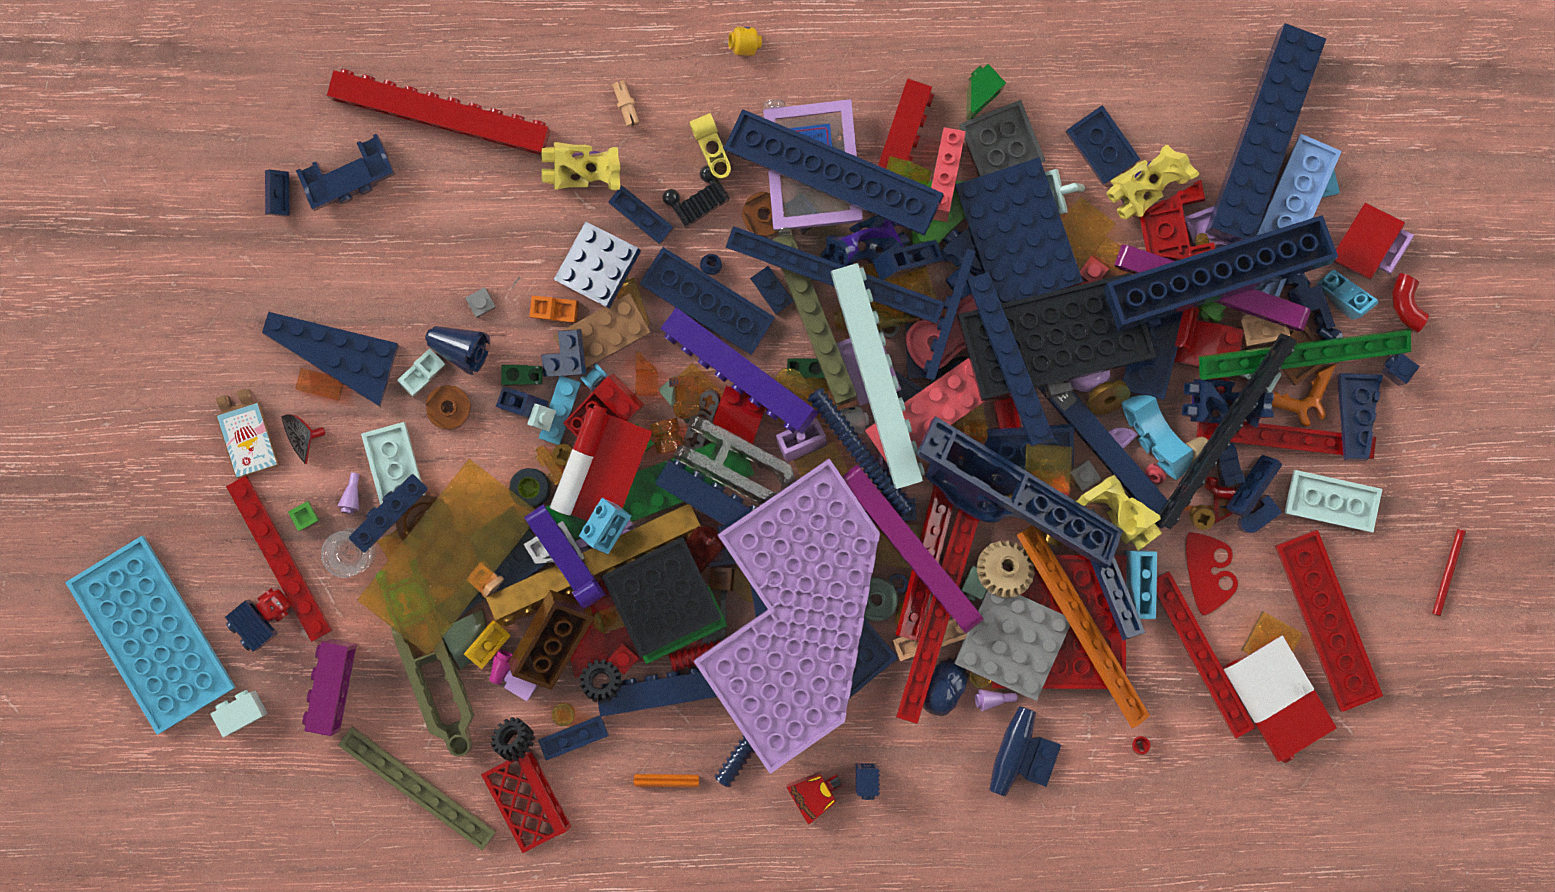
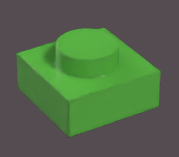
[288,501,320,531]

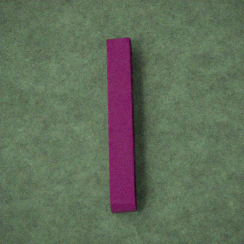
[1114,244,1311,332]
[842,465,984,634]

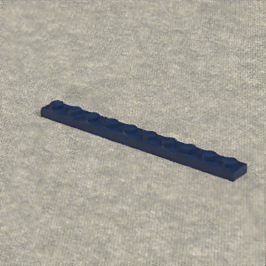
[725,226,945,324]

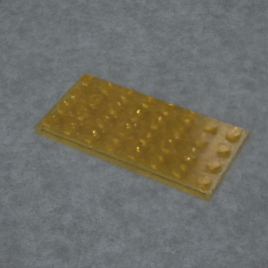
[357,458,535,655]

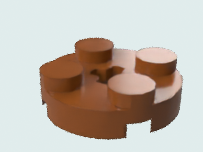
[742,192,786,237]
[426,385,471,430]

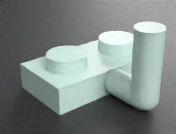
[1045,169,1085,215]

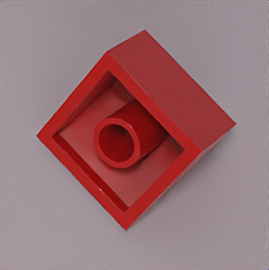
[709,385,766,448]

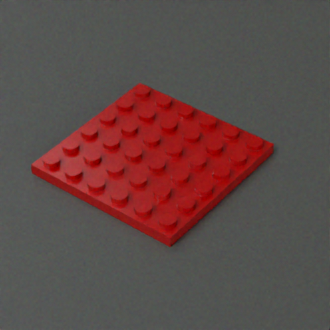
[992,555,1127,689]

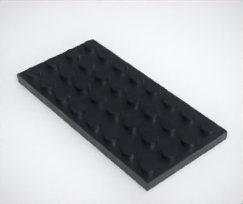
[957,273,1156,401]

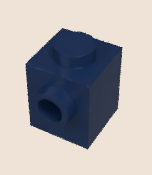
[1381,353,1420,386]

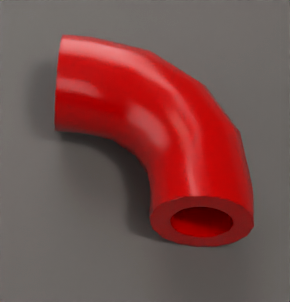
[1392,273,1429,333]

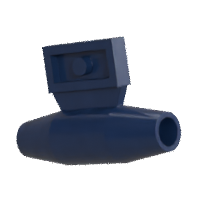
[989,706,1061,797]

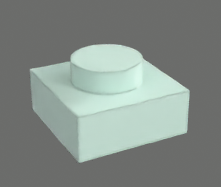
[527,403,556,432]

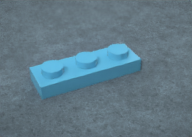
[539,376,581,445]

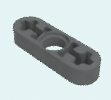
[684,389,721,451]

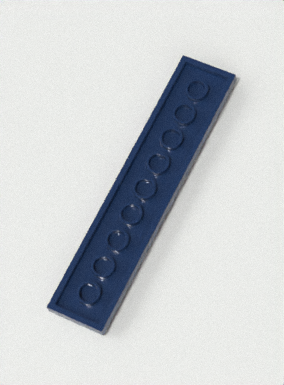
[723,109,944,236]

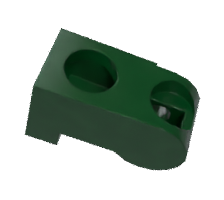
[786,358,825,380]
[501,365,543,386]

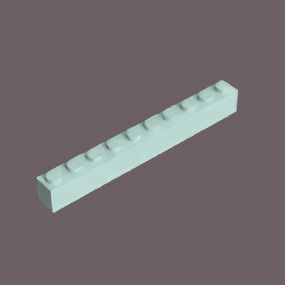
[831,263,925,489]

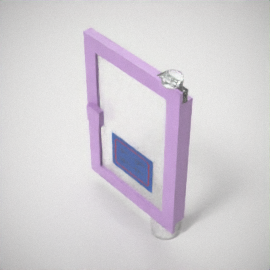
[763,99,863,236]

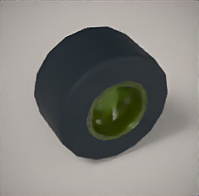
[509,468,551,508]

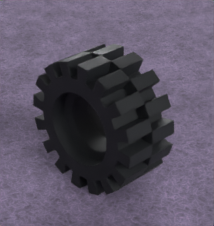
[580,659,622,703]
[491,717,535,762]

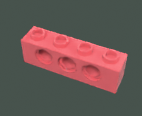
[931,127,966,222]

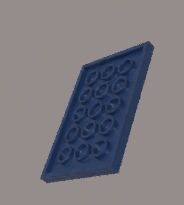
[955,157,1083,304]

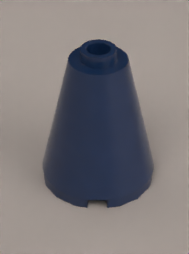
[425,326,490,375]

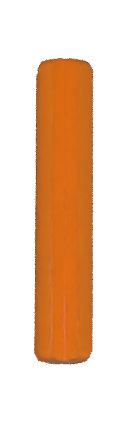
[633,774,700,787]

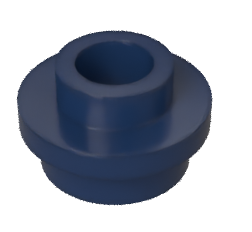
[700,254,722,275]

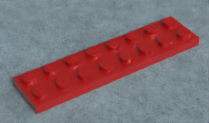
[1275,530,1383,712]

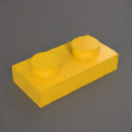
[464,620,511,670]

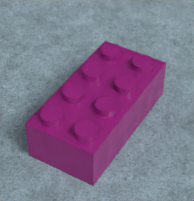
[302,639,357,736]

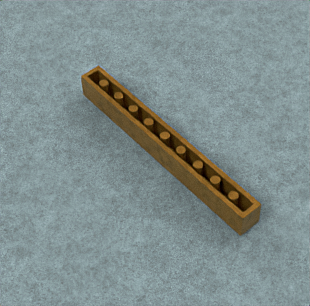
[486,504,704,626]

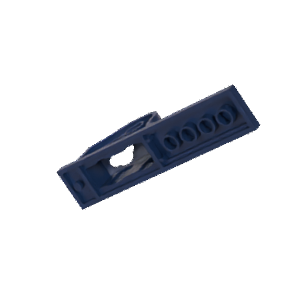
[916,416,1123,569]

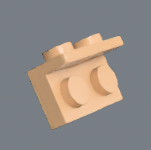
[1237,315,1290,347]

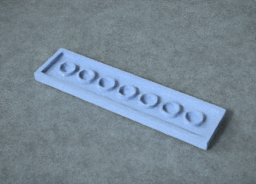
[1254,134,1342,297]

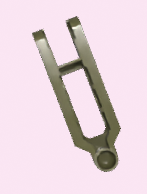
[391,611,475,757]

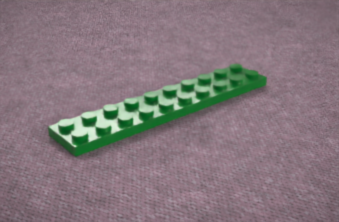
[546,439,754,541]

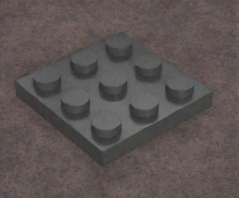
[959,100,1045,177]

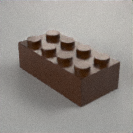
[509,590,594,690]

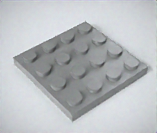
[954,591,1070,701]

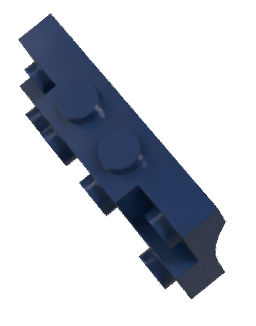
[296,134,396,211]

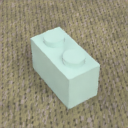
[211,690,268,737]

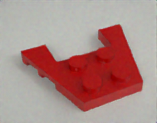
[1140,180,1215,261]

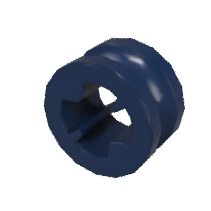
[889,573,908,594]

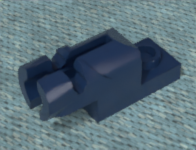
[1284,273,1335,329]

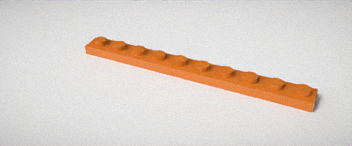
[1017,525,1150,728]

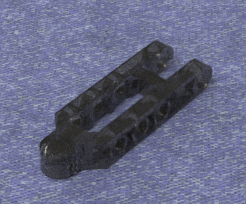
[673,415,797,505]

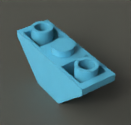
[1317,269,1379,320]

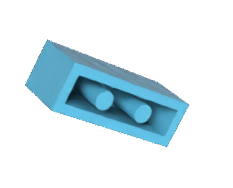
[1125,550,1157,619]

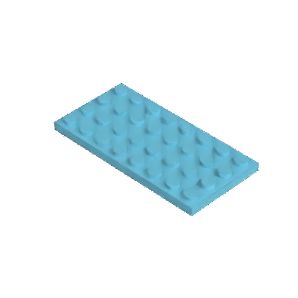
[65,536,236,735]

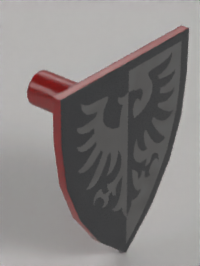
[281,414,325,464]

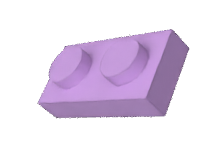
[1378,229,1414,275]

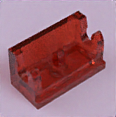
[685,526,724,574]

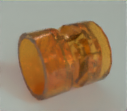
[650,418,685,455]

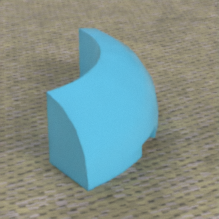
[1121,395,1193,480]

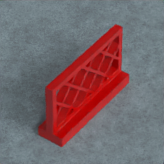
[481,748,572,853]

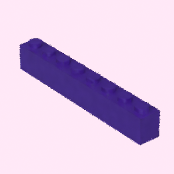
[660,307,818,434]

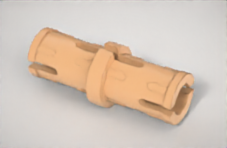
[612,80,640,127]

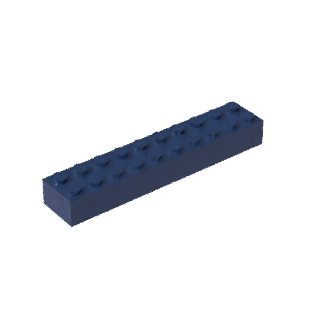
[1205,23,1326,243]
[1103,215,1338,331]

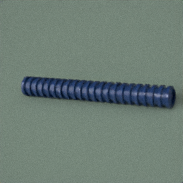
[807,388,914,516]
[714,735,755,788]

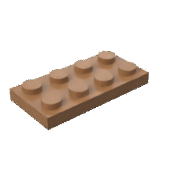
[553,293,652,369]

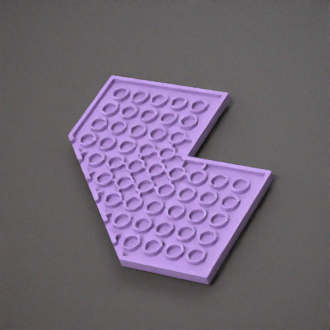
[694,459,880,774]

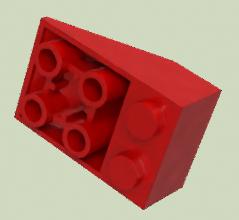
[563,374,645,437]

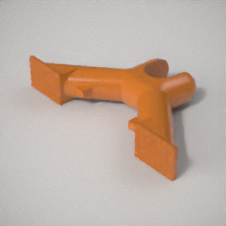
[1258,364,1337,427]

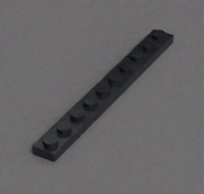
[1158,333,1298,530]

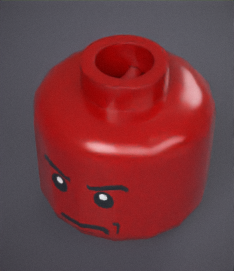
[256,588,290,622]

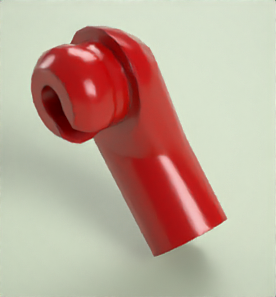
[1204,476,1236,499]

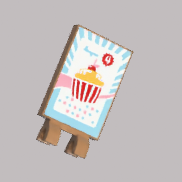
[216,389,280,479]

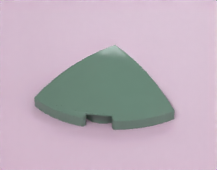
[440,610,487,669]

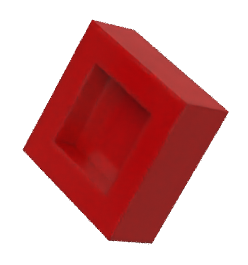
[608,643,640,675]

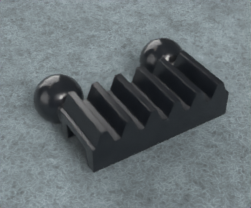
[662,165,730,228]

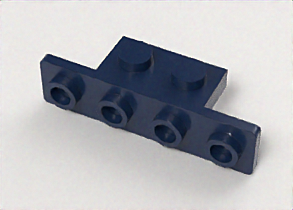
[349,474,428,553]

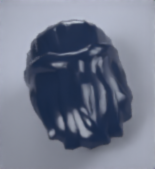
[923,657,969,716]

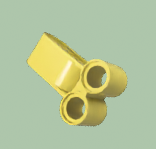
[689,113,731,178]

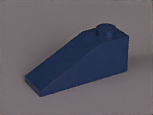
[873,240,944,281]

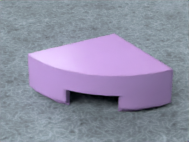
[1109,428,1138,448]

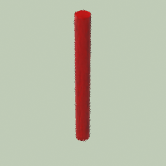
[1432,529,1466,616]

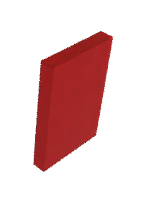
[1334,203,1405,281]

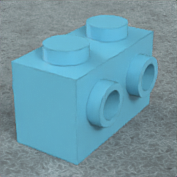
[579,498,631,554]

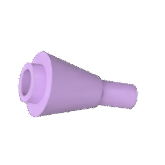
[337,473,360,515]
[975,689,1017,711]

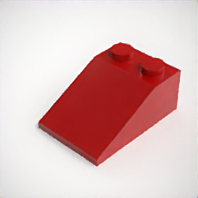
[1174,321,1244,368]

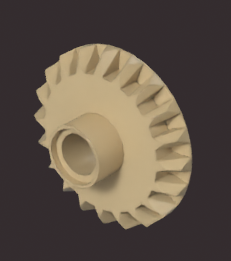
[977,541,1035,598]

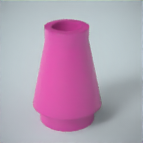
[489,650,513,685]

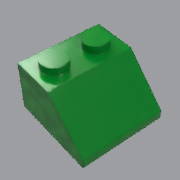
[966,64,1006,120]

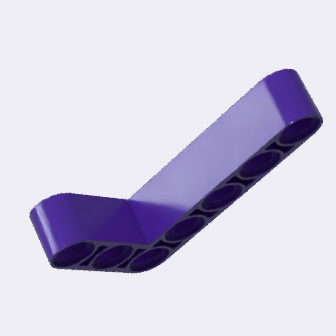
[524,504,606,609]

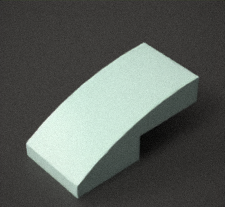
[397,349,445,397]

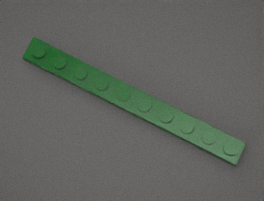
[1199,329,1411,380]

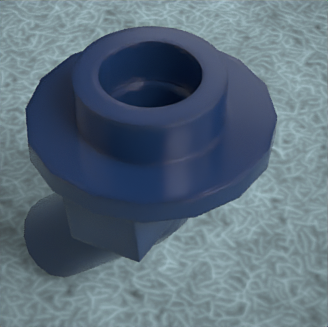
[1316,326,1343,340]

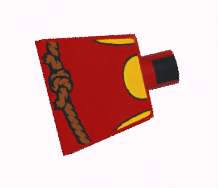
[786,772,843,825]

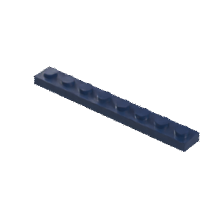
[966,272,1054,447]

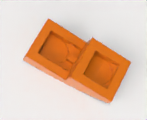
[529,295,579,323]

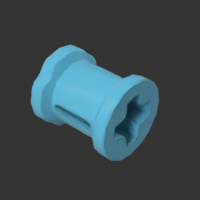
[580,363,608,391]

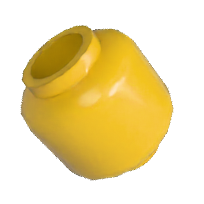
[728,26,762,56]

